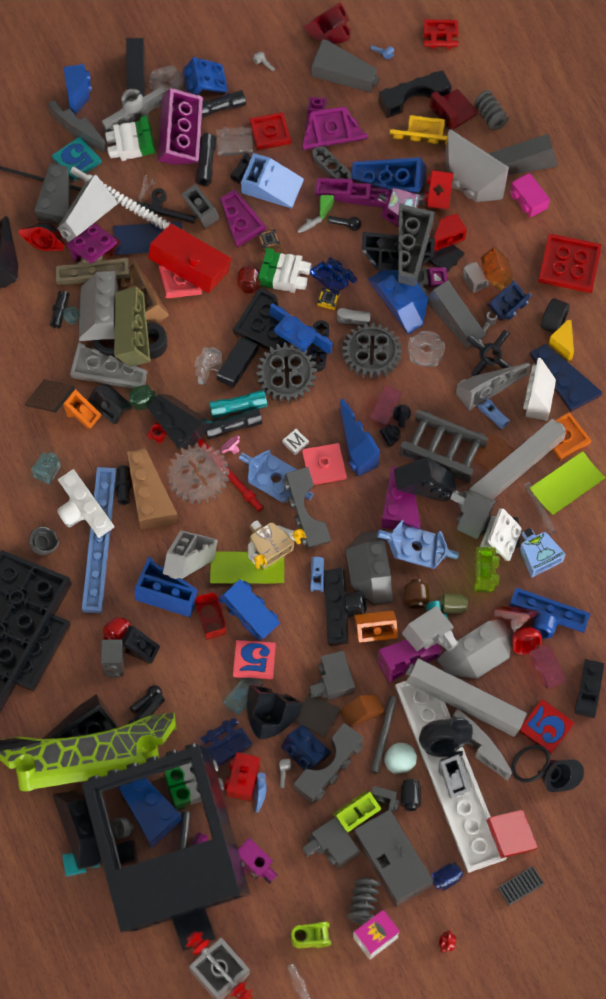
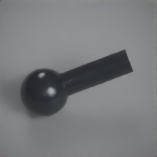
[327,216,361,231]
[129,685,163,713]

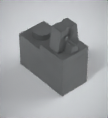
[450,490,496,539]
[309,650,355,701]
[302,817,360,869]

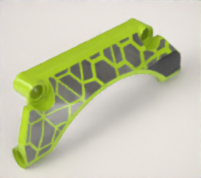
[0,712,177,791]

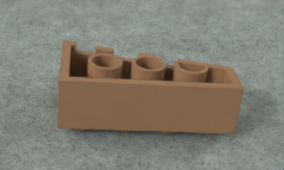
[127,449,179,530]

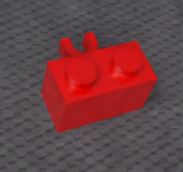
[224,752,260,802]

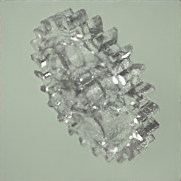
[167,443,230,504]

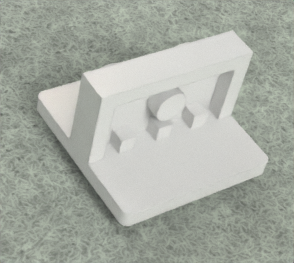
[479,509,522,561]

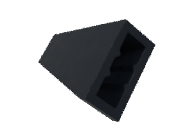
[126,38,146,97]

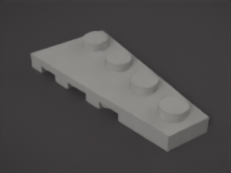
[70,343,148,391]

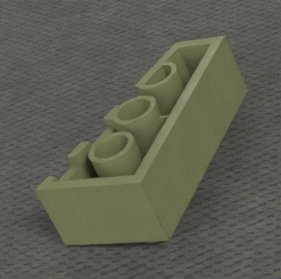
[114,287,151,367]

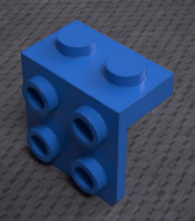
[183,57,228,95]

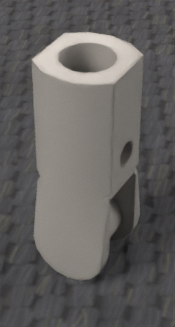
[337,308,371,326]

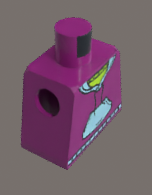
[375,188,420,227]
[238,837,278,884]

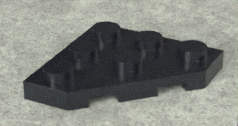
[233,288,290,351]

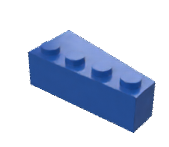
[117,778,181,849]

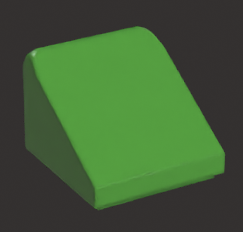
[320,195,334,220]

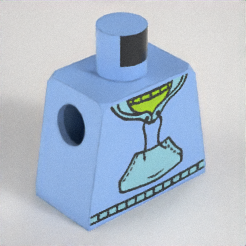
[520,528,565,578]

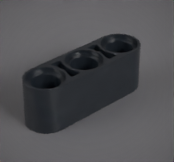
[216,337,259,388]

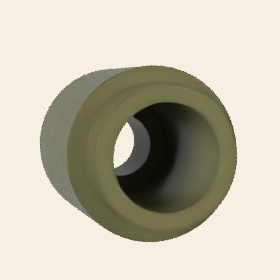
[438,593,468,614]

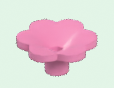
[221,435,240,454]

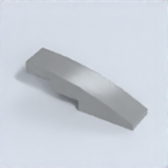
[452,709,512,781]

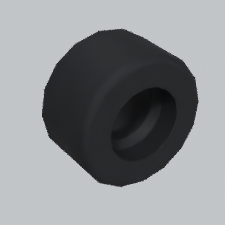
[541,298,570,333]
[147,322,168,359]

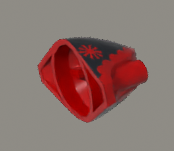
[18,223,65,251]

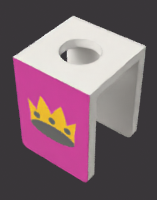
[353,910,399,960]

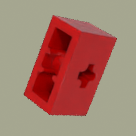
[424,170,454,209]

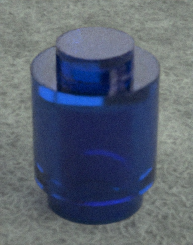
[432,862,464,892]

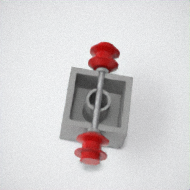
[186,932,253,999]

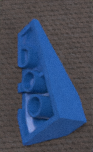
[351,157,427,192]
[339,399,380,476]

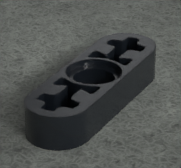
[310,320,330,372]

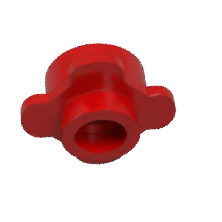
[147,423,168,444]
[439,930,456,953]

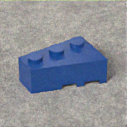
[218,579,280,641]

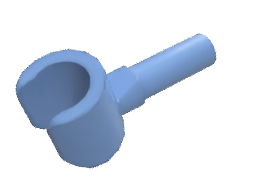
[370,45,395,60]

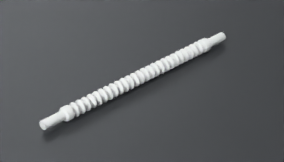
[70,167,179,229]

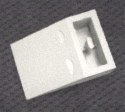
[523,358,556,421]

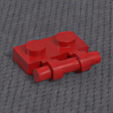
[423,19,459,49]

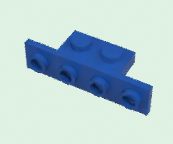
[270,303,333,354]

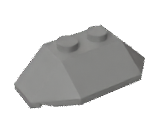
[437,619,513,679]

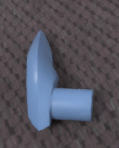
[254,772,267,812]

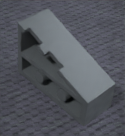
[34,163,71,225]

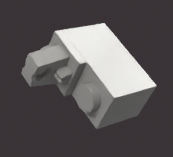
[402,606,458,652]

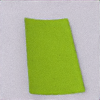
[530,451,606,515]
[210,552,284,583]

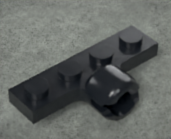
[324,568,367,646]

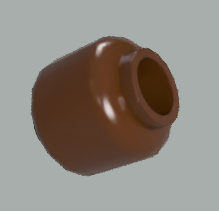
[404,579,430,609]

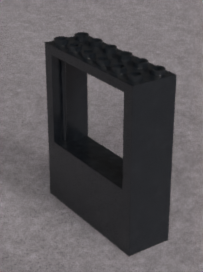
[82,743,251,932]

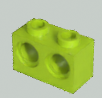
[333,791,381,832]

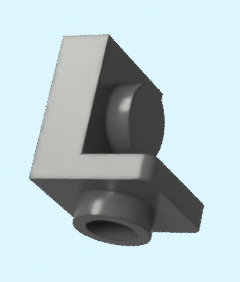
[371,786,400,812]

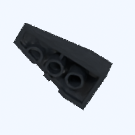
[0,216,18,288]
[42,694,119,739]

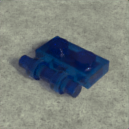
[310,257,357,294]
[200,717,253,767]

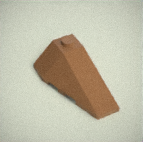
[121,258,169,324]

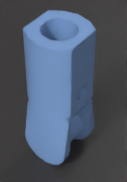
[478,398,510,430]
[310,557,324,592]

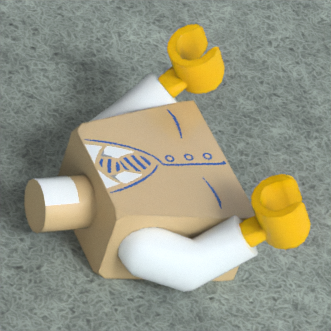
[248,520,307,569]

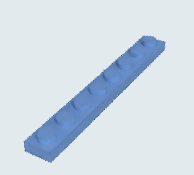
[82,467,117,614]

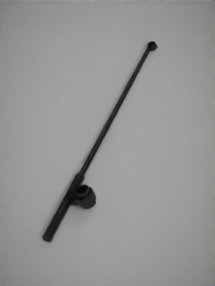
[0,165,196,223]

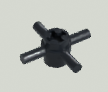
[466,329,512,376]

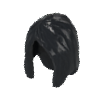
[419,717,473,757]

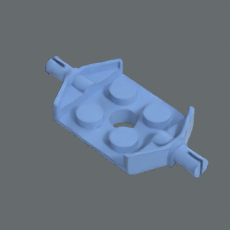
[239,450,314,503]
[377,520,459,569]

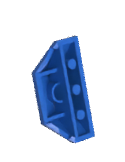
[368,270,428,334]

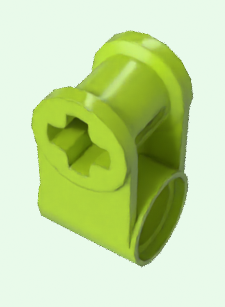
[290,922,332,949]

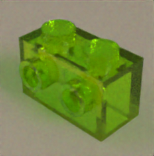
[474,547,499,593]

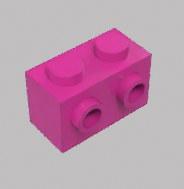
[510,173,550,218]

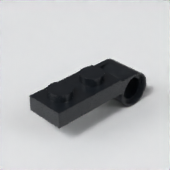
[574,659,605,718]

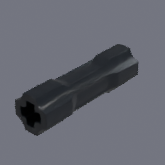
[201,90,246,118]
[195,133,217,187]
[206,407,262,440]

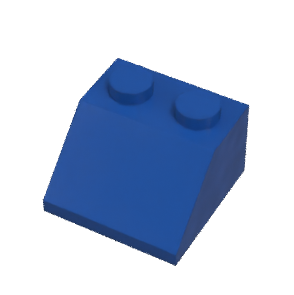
[63,64,92,115]

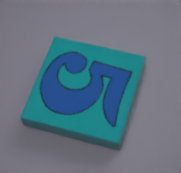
[52,137,102,182]

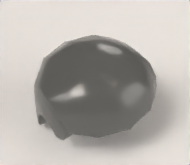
[28,527,60,556]

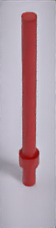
[197,438,264,512]

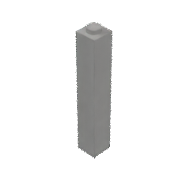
[469,419,566,499]
[406,659,527,737]

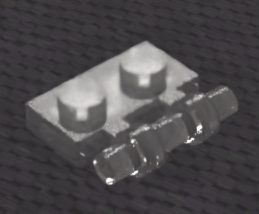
[216,126,253,156]

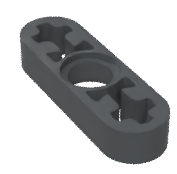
[312,146,352,179]

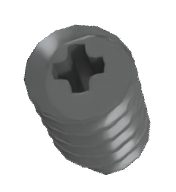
[474,90,509,130]
[347,878,381,925]

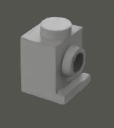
[462,262,490,294]

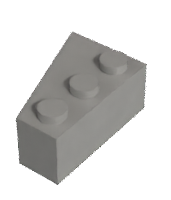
[163,530,218,579]

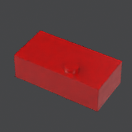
[148,223,231,293]

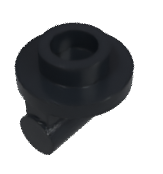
[392,404,411,427]
[379,424,401,447]

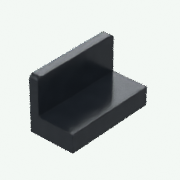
[87,384,133,424]

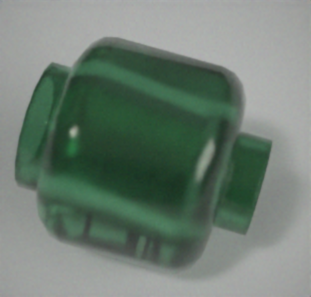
[129,385,156,410]

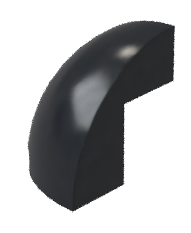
[247,685,303,739]

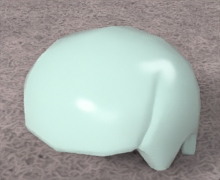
[384,743,417,775]

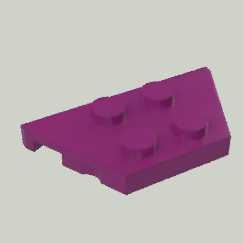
[302,106,368,150]

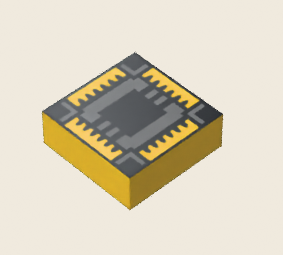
[317,288,340,310]

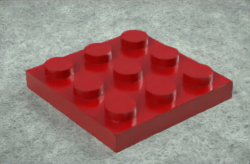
[538,233,602,294]

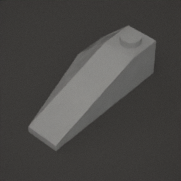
[456,363,531,411]

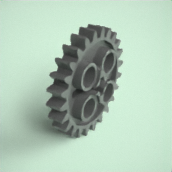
[342,323,402,380]
[257,342,317,403]

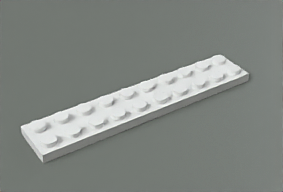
[395,681,507,873]

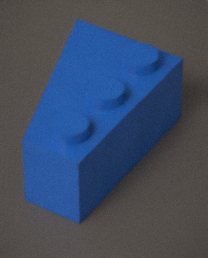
[135,556,198,618]

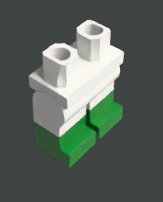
[105,116,156,161]
[258,248,311,293]

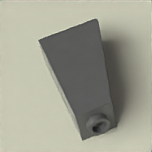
[312,39,379,93]
[488,134,558,175]
[427,281,486,349]

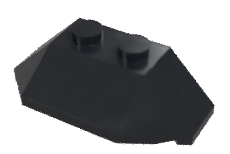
[361,232,435,271]
[53,790,101,870]

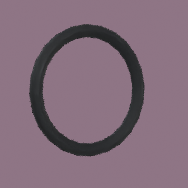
[511,745,550,783]

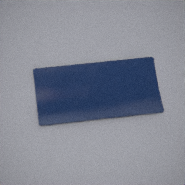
[114,221,182,255]

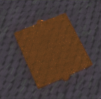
[474,433,515,471]

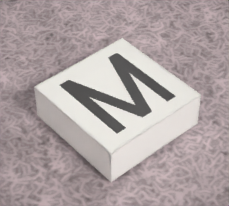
[282,429,309,455]

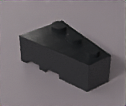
[147,394,215,449]
[394,457,456,501]

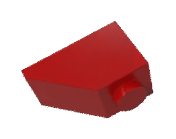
[434,213,467,252]

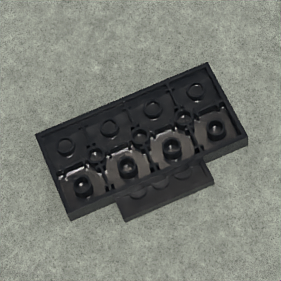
[0,550,72,713]

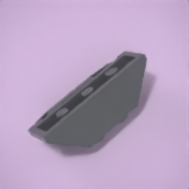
[346,531,393,605]

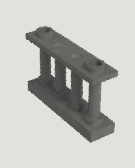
[399,410,488,483]

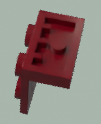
[430,89,478,130]

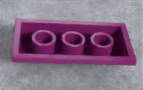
[158,88,203,165]

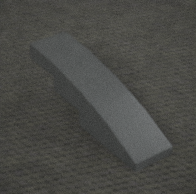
[48,100,106,153]

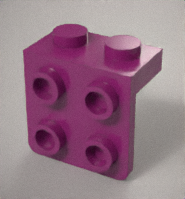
[67,223,117,263]

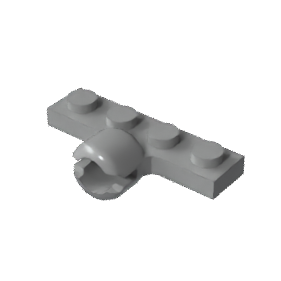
[102,87,165,133]

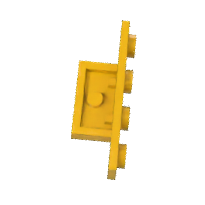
[390,115,448,145]

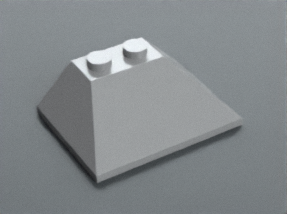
[444,129,509,202]

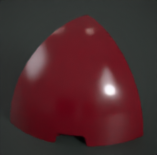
[303,1,351,44]

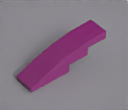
[315,178,390,207]

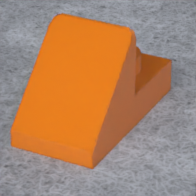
[63,389,102,429]

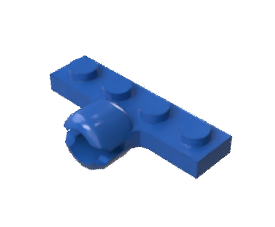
[509,588,591,639]

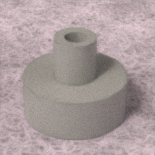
[112,817,134,839]

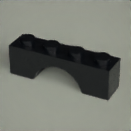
[378,70,452,118]

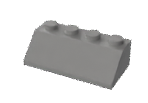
[79,271,118,341]

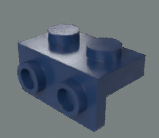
[487,280,532,321]
[281,724,331,770]

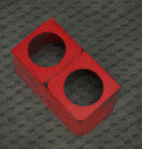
[195,593,226,640]

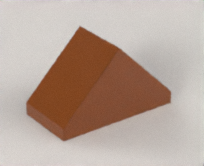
[340,695,385,728]

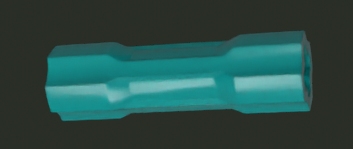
[209,390,267,419]

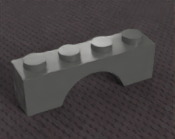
[283,467,331,550]
[293,723,364,805]

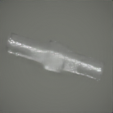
[287,963,311,999]

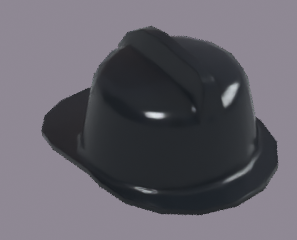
[538,759,584,792]

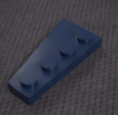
[530,344,603,412]

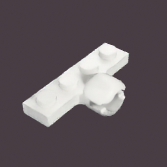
[57,469,115,538]

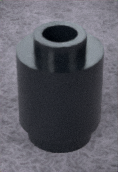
[401,779,421,811]

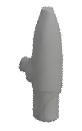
[297,216,322,233]

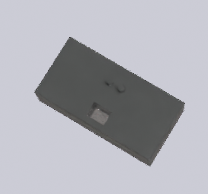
[354,810,433,907]

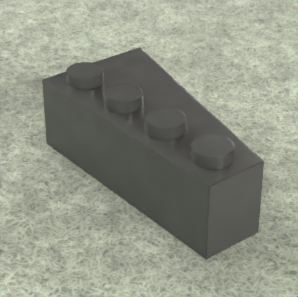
[398,203,435,287]

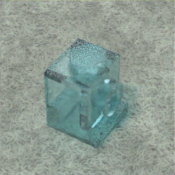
[31,452,61,484]

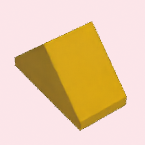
[548,320,574,361]

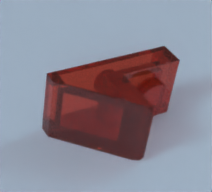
[493,605,538,634]

